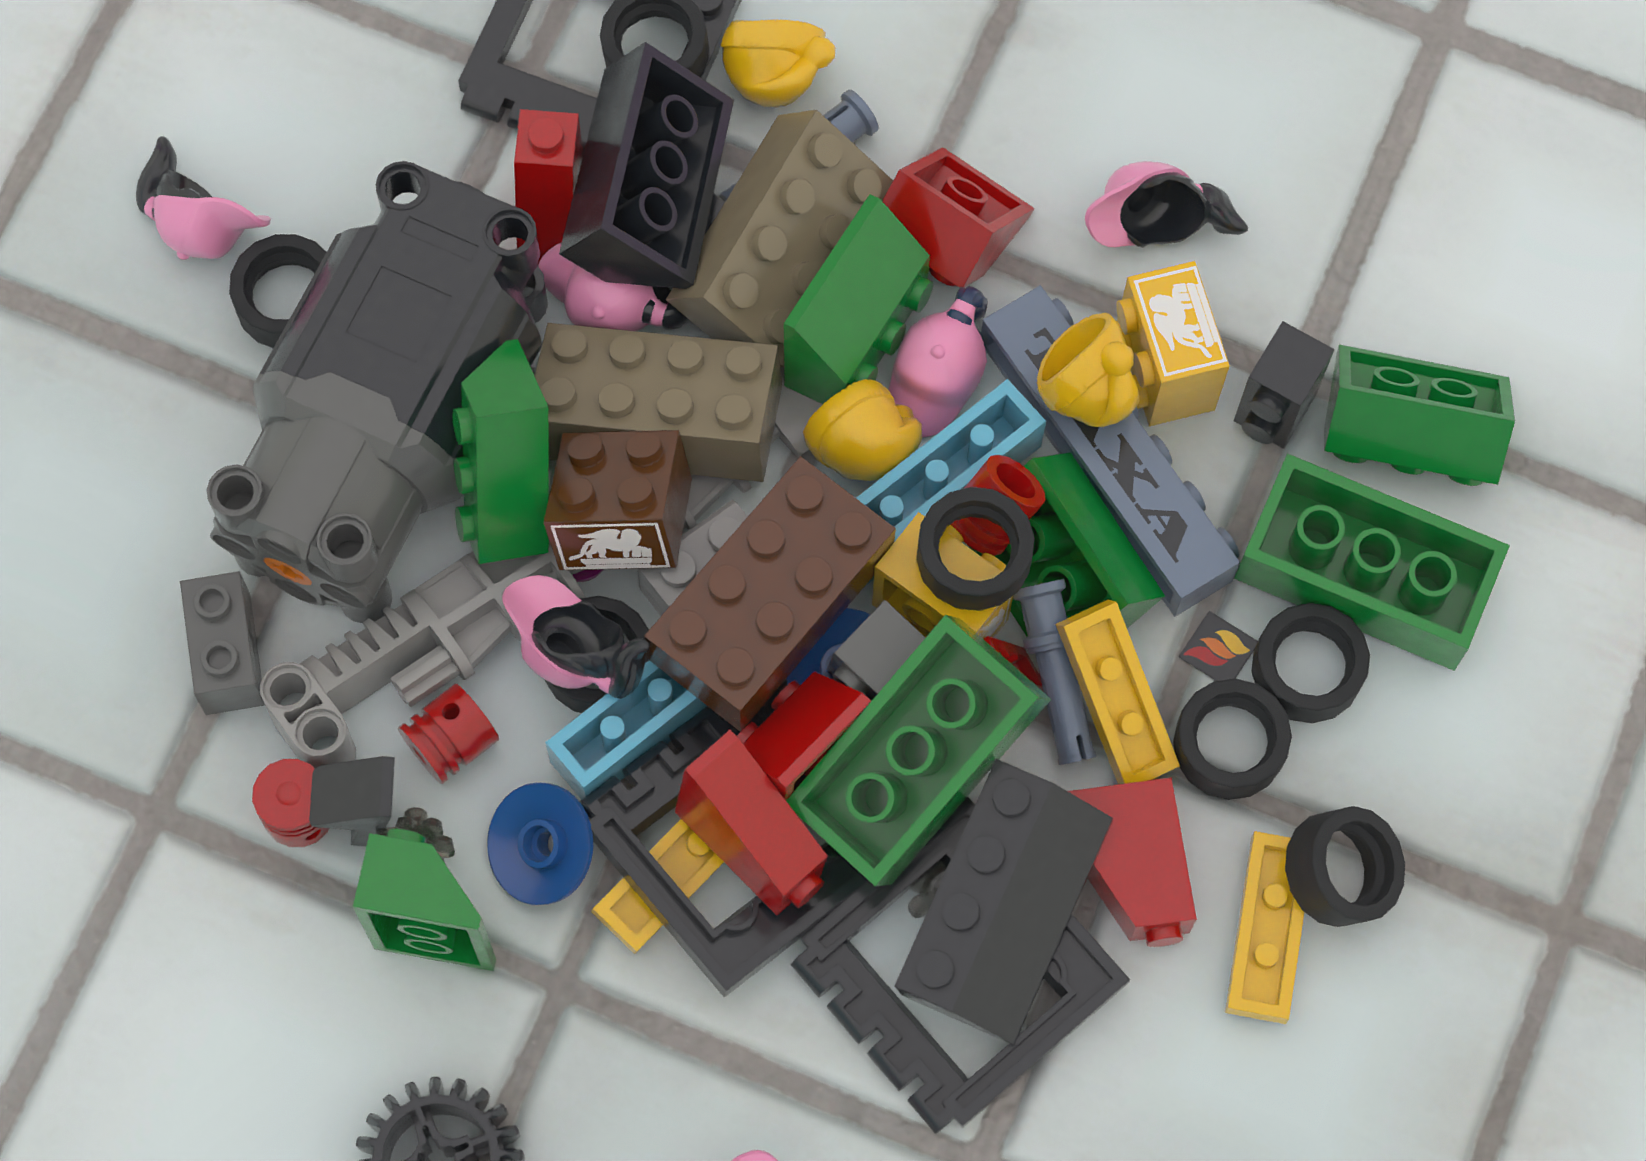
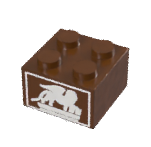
[544,430,692,570]

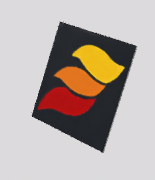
[1179,611,1258,681]

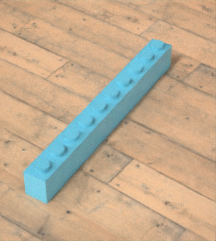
[545,379,1046,800]

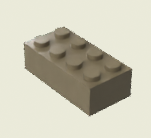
[666,110,893,367]
[535,323,782,482]

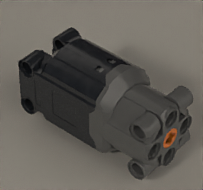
[207,161,548,623]

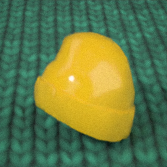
[720,19,836,108]
[1037,313,1140,427]
[803,379,922,481]

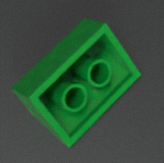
[784,194,934,404]
[453,339,549,564]
[1324,344,1515,486]
[968,452,1165,637]
[353,829,496,971]

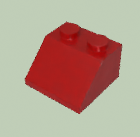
[882,147,1035,288]
[737,672,871,800]

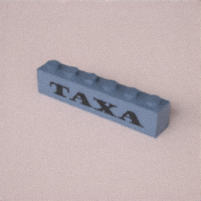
[981,285,1240,617]

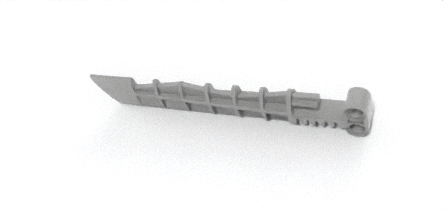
[260,367,823,768]

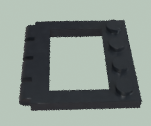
[458,0,742,154]
[579,689,868,998]
[791,797,1130,1134]

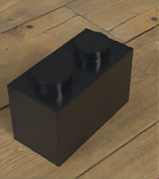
[1233,321,1335,449]

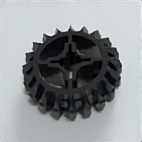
[356,1077,525,1161]

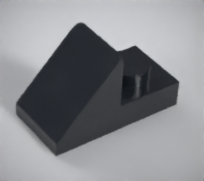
[309,756,395,846]

